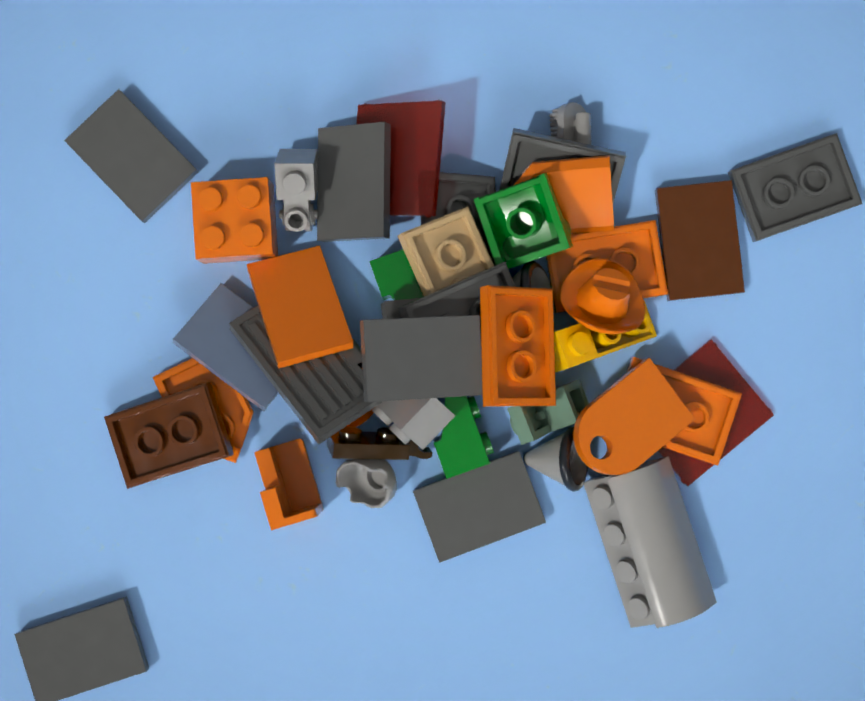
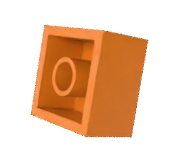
[191,177,278,264]

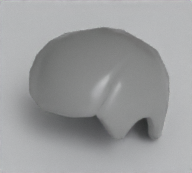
[336,459,397,508]

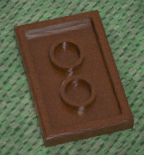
[655,180,745,301]
[104,382,234,489]

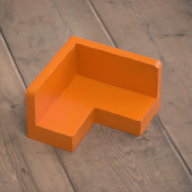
[254,438,324,530]

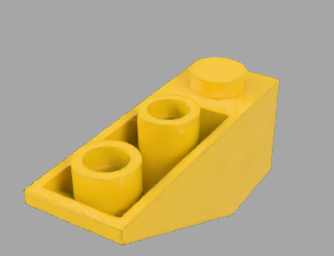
[554,301,657,373]

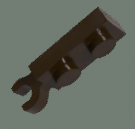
[327,426,432,460]

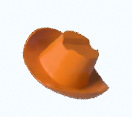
[560,259,645,335]

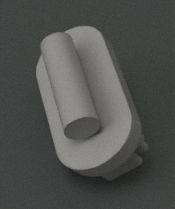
[549,102,591,145]

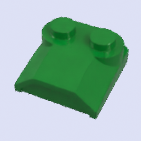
[473,173,573,269]

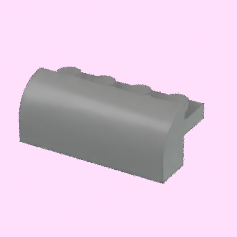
[584,456,717,628]

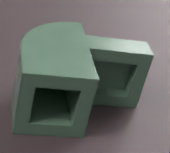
[507,379,589,445]

